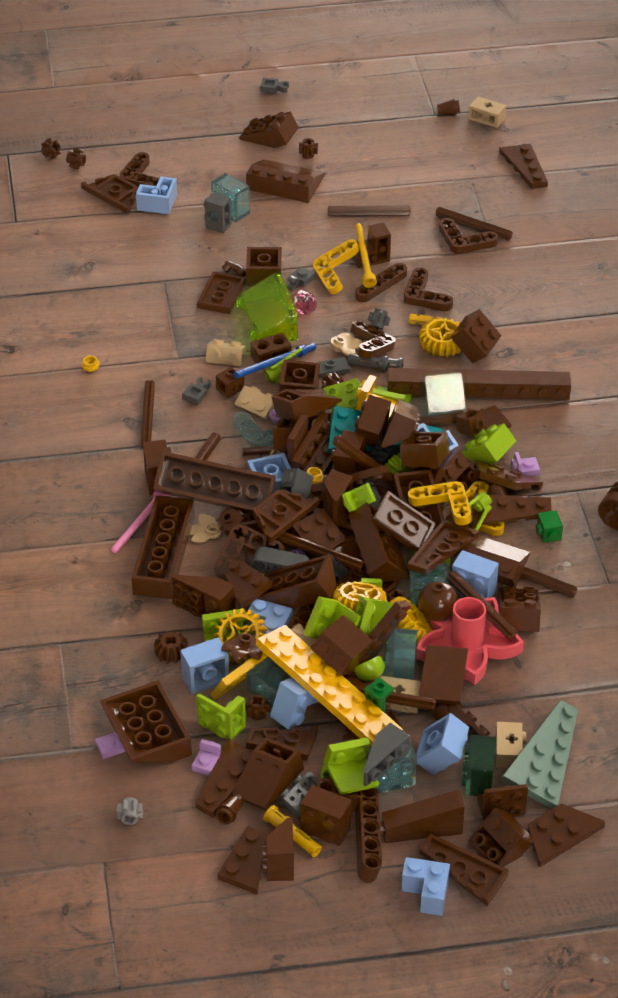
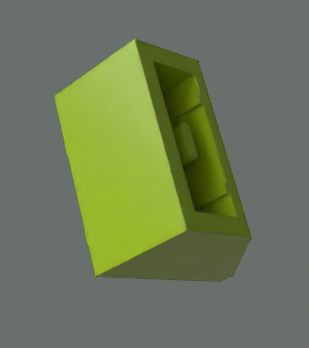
[462,423,516,464]

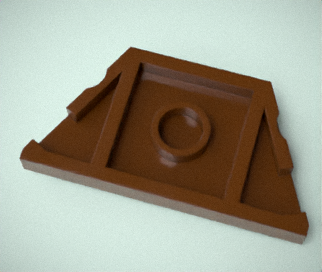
[81,174,139,214]
[474,460,544,490]
[253,490,320,543]
[528,803,605,867]

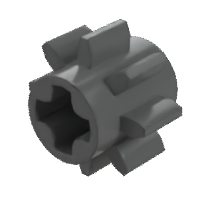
[367,308,391,329]

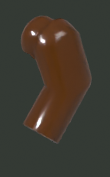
[222,260,246,277]

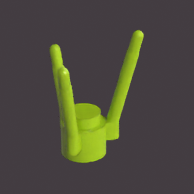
[264,348,302,385]
[460,491,492,531]

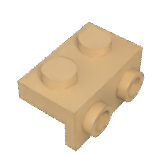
[206,339,246,366]
[234,385,274,420]

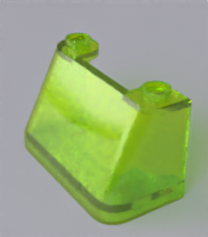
[236,273,298,341]

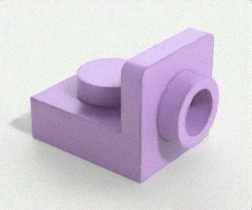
[511,452,540,477]
[95,730,126,759]
[192,739,221,776]

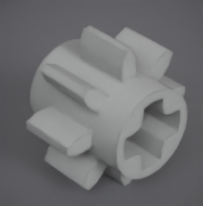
[116,797,143,825]

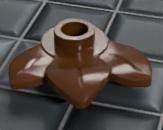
[222,633,262,662]

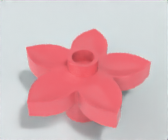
[416,597,524,685]

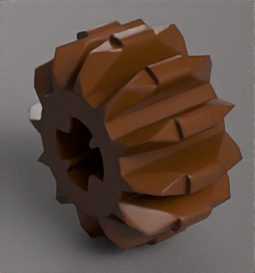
[154,630,188,664]

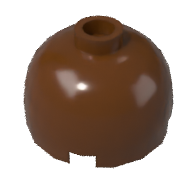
[418,582,458,621]

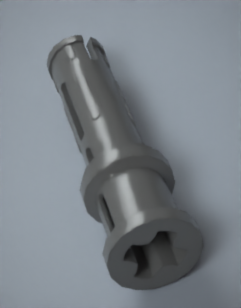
[348,354,404,372]

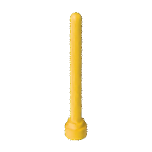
[355,223,377,288]

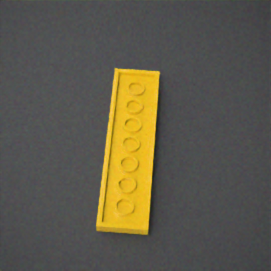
[255,625,403,748]

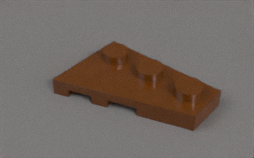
[218,826,267,895]

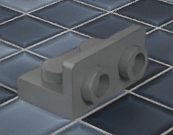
[276,771,319,819]

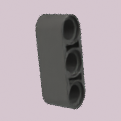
[250,546,310,574]

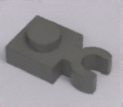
[260,78,289,93]
[182,377,211,405]

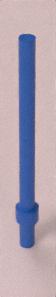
[234,343,317,379]

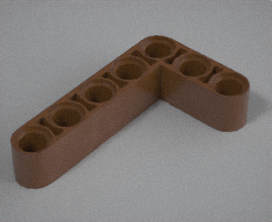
[316,778,382,882]

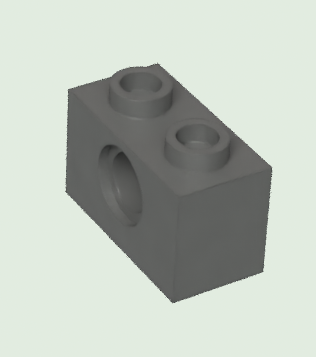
[204,192,231,234]

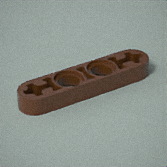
[355,263,407,302]

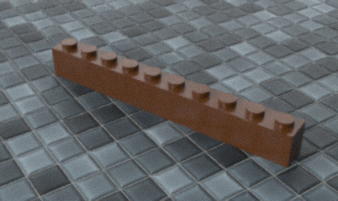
[387,368,571,400]

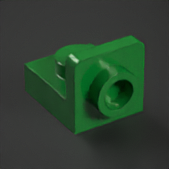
[365,678,394,712]

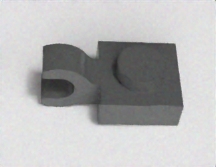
[287,267,315,290]

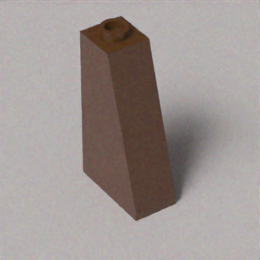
[380,790,465,843]

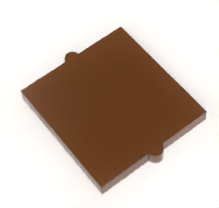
[480,405,512,430]

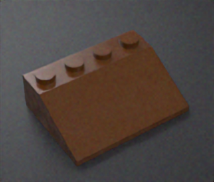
[246,159,325,203]
[100,680,192,763]

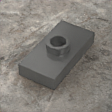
[317,357,350,378]

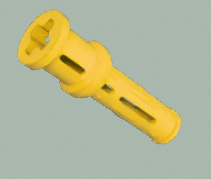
[263,805,322,857]

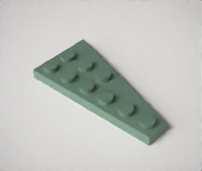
[499,700,578,809]

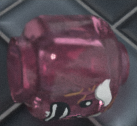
[290,289,317,315]

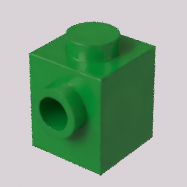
[536,510,563,543]

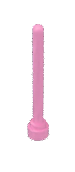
[111,492,170,553]

